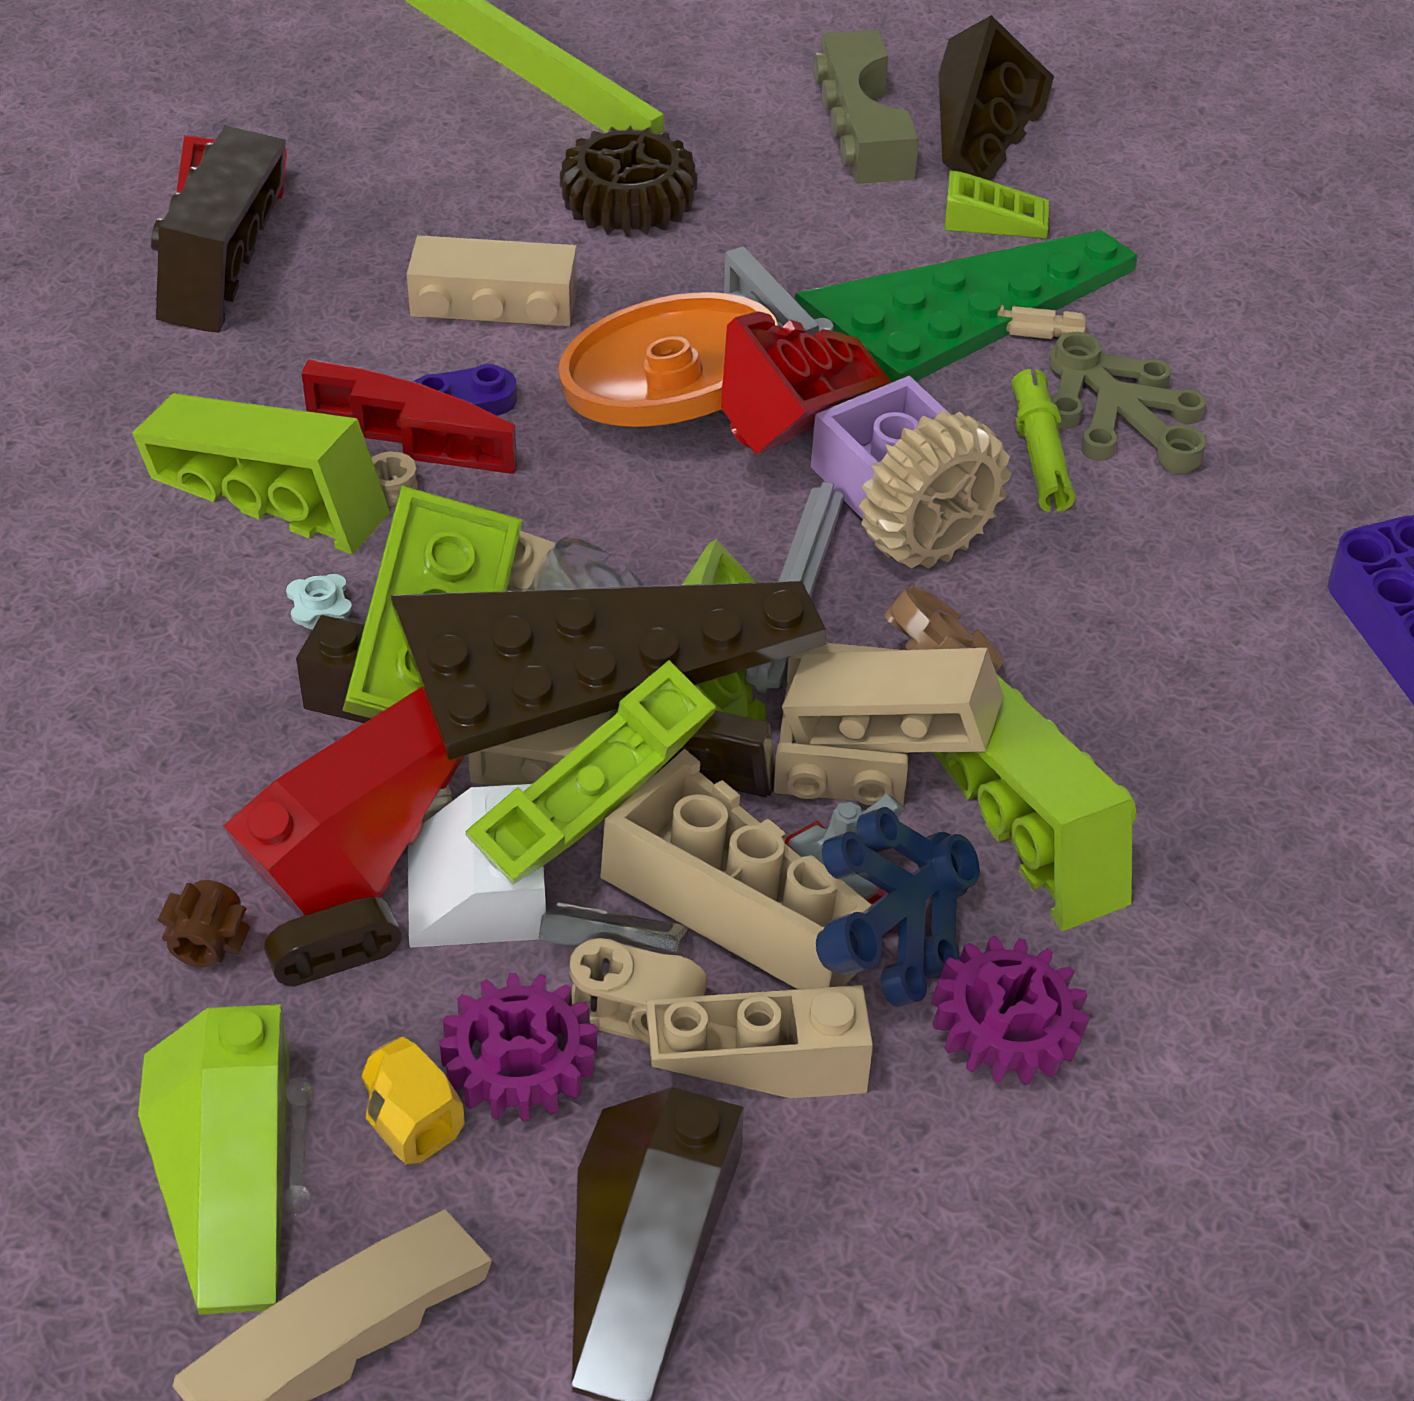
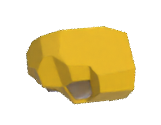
[361,1036,465,1165]

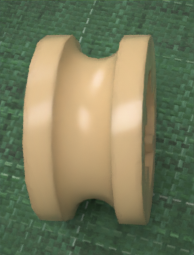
[371,451,418,506]

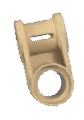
[569,938,708,1045]

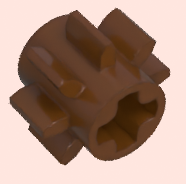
[157,880,250,967]

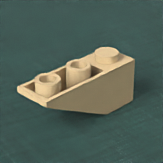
[646,985,873,1098]

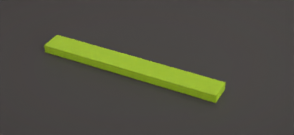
[405,0,664,134]

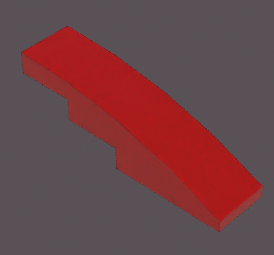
[301,359,517,474]

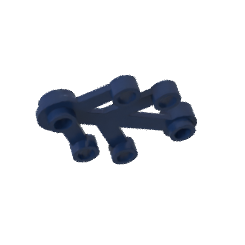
[816,807,980,1007]

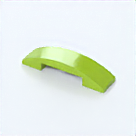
[465,661,716,885]

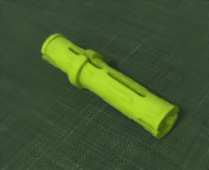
[1011,369,1076,511]

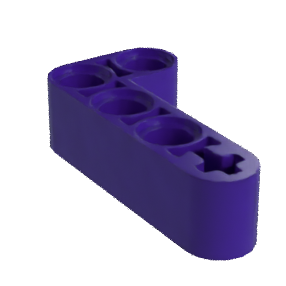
[1327,515,1414,705]

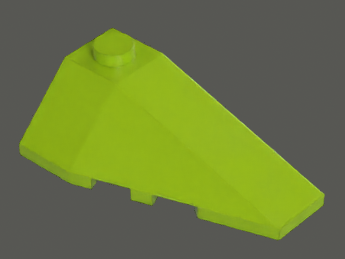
[138,1004,290,1314]

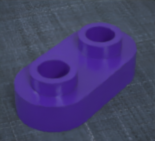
[413,364,517,416]

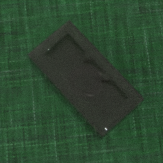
[538,902,688,964]

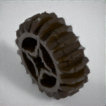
[559,125,698,237]

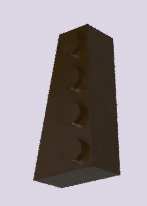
[151,125,286,333]

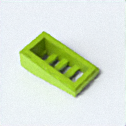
[944,171,1049,239]

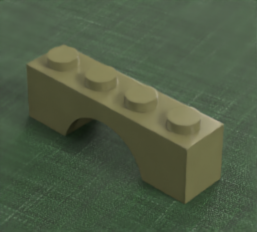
[813,30,919,184]

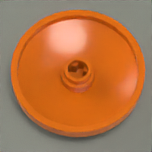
[558,292,778,427]

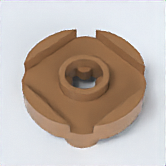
[884,586,1004,672]

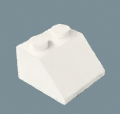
[408,784,547,948]

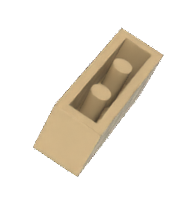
[407,235,578,326]
[782,648,1003,753]

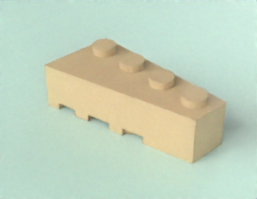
[600,749,871,989]

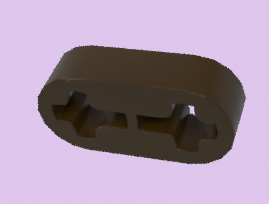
[264,897,402,986]

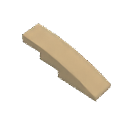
[173,1209,492,1401]

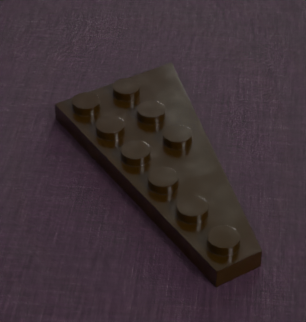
[391,581,826,760]

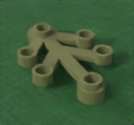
[1049,332,1206,475]

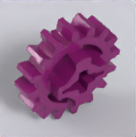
[931,936,1090,1085]
[439,973,597,1121]

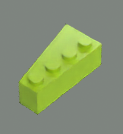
[132,393,391,555]
[933,674,1137,932]

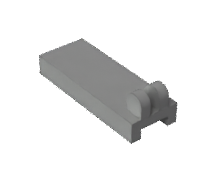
[724,246,833,335]

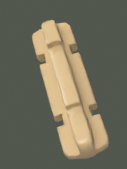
[998,305,1086,339]

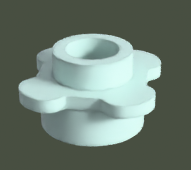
[286,574,352,630]

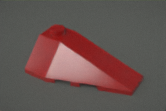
[721,311,891,455]
[223,687,465,917]

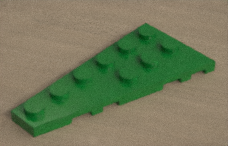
[795,230,1138,383]

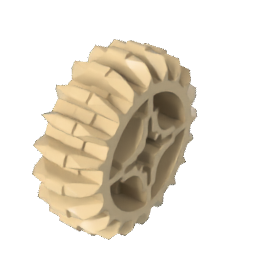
[858,410,1012,569]

